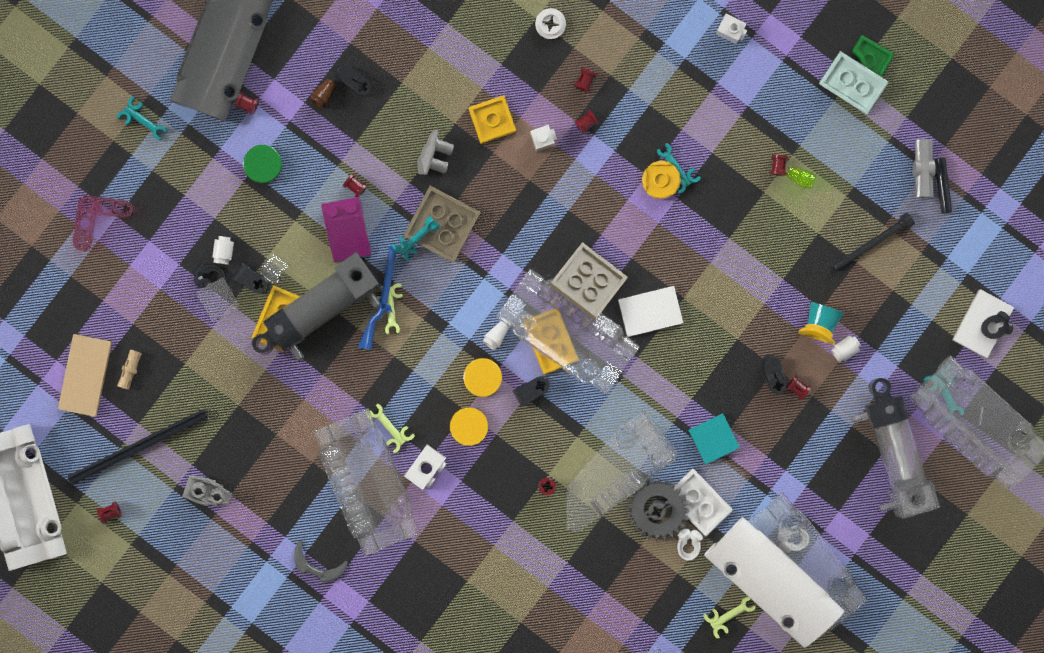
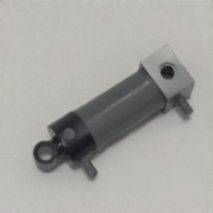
[252,252,382,361]

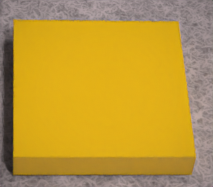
[468,95,517,144]

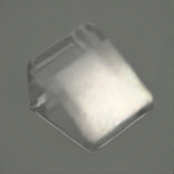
[260,255,289,284]

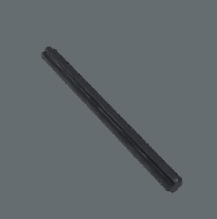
[67,409,208,485]

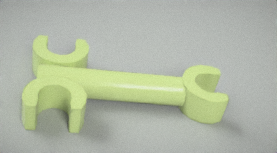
[377,283,403,335]
[368,404,415,453]
[703,596,756,639]

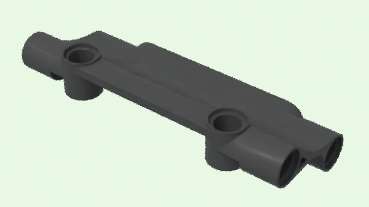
[170,0,273,122]

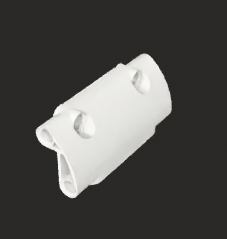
[0,424,67,571]
[704,517,844,648]

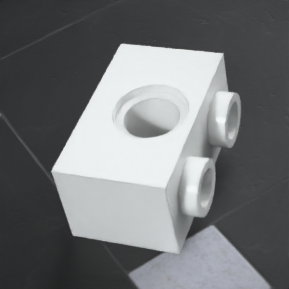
[404,445,447,490]

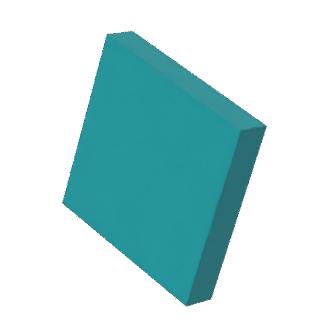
[688,413,740,465]

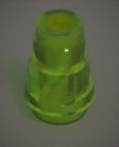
[787,167,817,189]

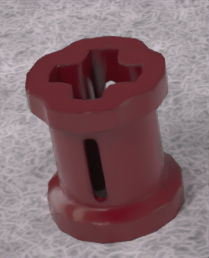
[574,68,597,93]
[235,92,259,115]
[574,110,599,135]
[770,155,788,176]
[343,173,368,197]
[786,375,811,400]
[538,477,556,495]
[97,501,122,524]

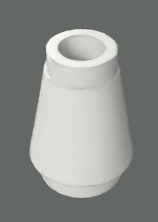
[483,321,509,350]

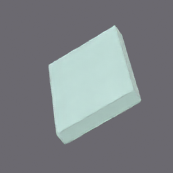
[819,51,889,114]

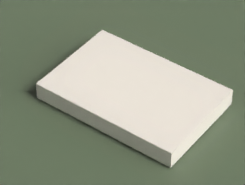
[618,286,683,337]
[952,289,1014,358]
[674,468,733,537]

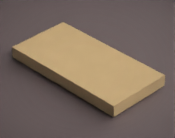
[58,334,112,417]

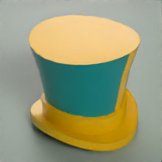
[798,302,844,346]

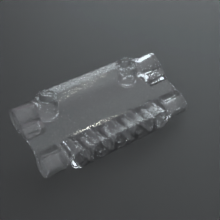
[496,268,640,395]

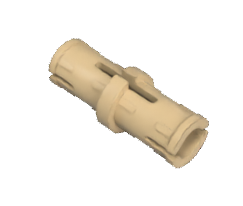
[117,350,142,390]

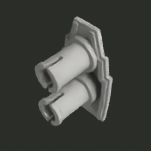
[417,130,454,175]
[182,475,232,506]

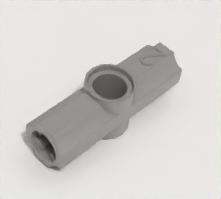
[913,139,935,198]

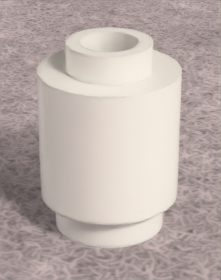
[212,236,234,265]
[831,336,861,363]

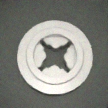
[535,9,566,39]

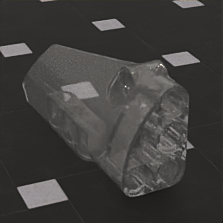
[567,410,677,532]

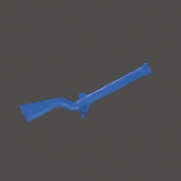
[358,246,396,350]

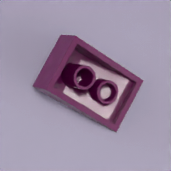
[321,197,372,262]

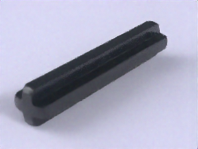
[935,157,952,214]

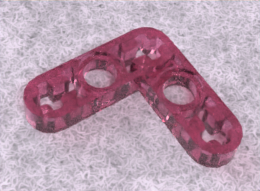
[73,196,135,251]

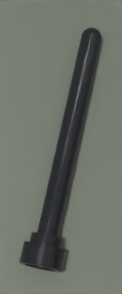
[833,212,915,270]

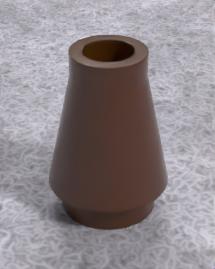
[310,79,336,108]

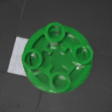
[243,145,282,184]

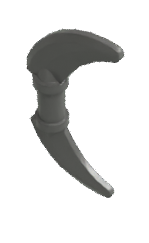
[294,541,348,583]

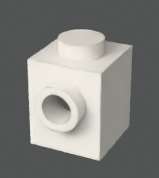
[716,14,747,44]
[530,125,557,152]

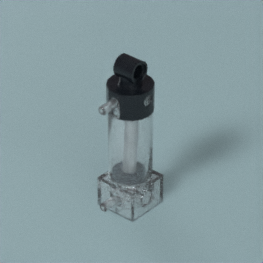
[852,378,940,519]

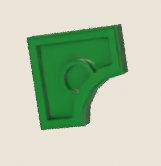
[851,35,895,77]

